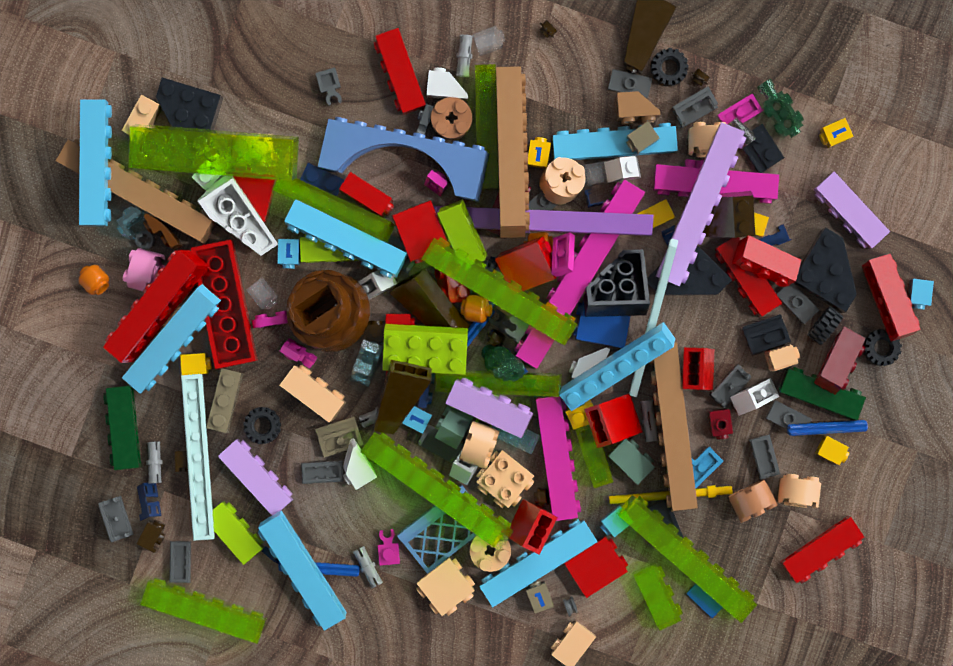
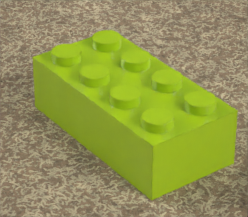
[383,324,468,375]

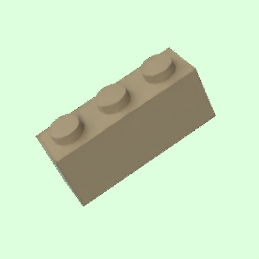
[206,368,244,433]

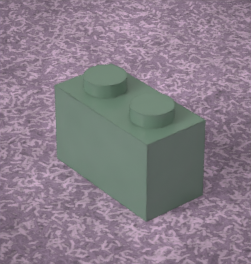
[435,405,474,449]
[607,438,655,485]

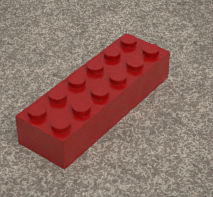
[191,240,258,369]
[103,250,209,363]

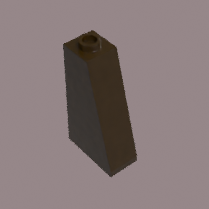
[623,0,677,75]
[389,268,469,328]
[373,360,432,435]

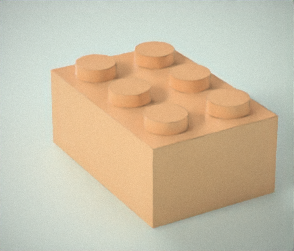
[279,365,346,423]

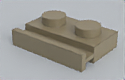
[315,417,364,457]

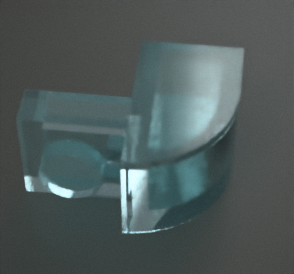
[349,340,383,387]
[492,426,540,454]

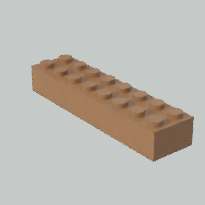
[496,67,530,238]
[56,139,217,244]
[649,343,698,512]

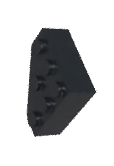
[156,77,223,156]
[794,227,857,313]
[647,245,732,296]
[583,249,650,317]

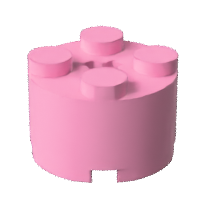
[123,248,165,292]

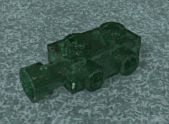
[757,79,804,138]
[481,345,525,381]

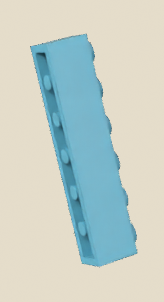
[79,100,112,226]
[552,123,678,160]
[284,199,407,279]
[122,284,221,394]
[559,322,675,411]
[258,510,347,631]
[479,519,597,607]

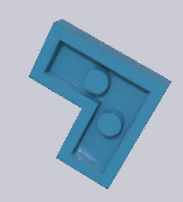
[692,446,723,489]

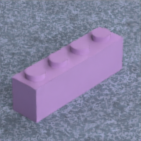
[814,172,890,249]
[445,378,533,438]
[218,439,293,515]

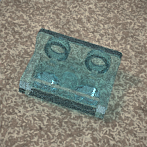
[116,206,145,240]

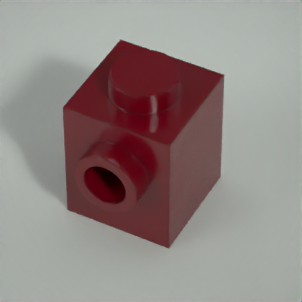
[708,409,733,440]

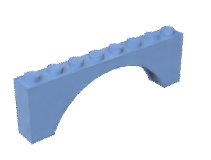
[318,117,490,202]

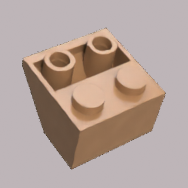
[615,91,660,125]

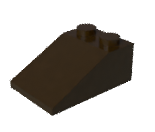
[702,191,756,238]

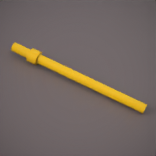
[609,485,733,504]

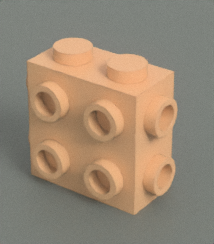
[476,450,535,508]
[416,557,475,616]

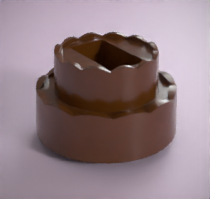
[287,270,370,352]

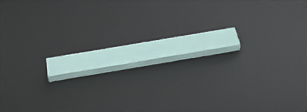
[629,239,678,397]
[181,374,215,541]

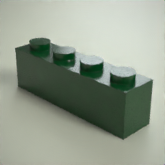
[778,367,866,420]
[103,386,142,470]

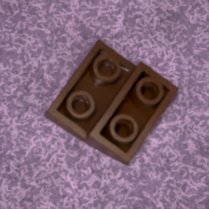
[143,214,183,250]

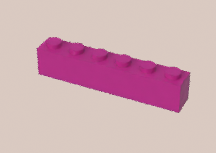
[653,164,779,204]
[535,394,581,521]

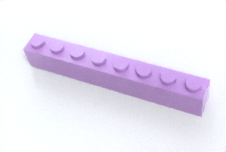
[656,122,746,286]

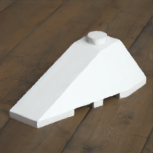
[198,173,278,256]

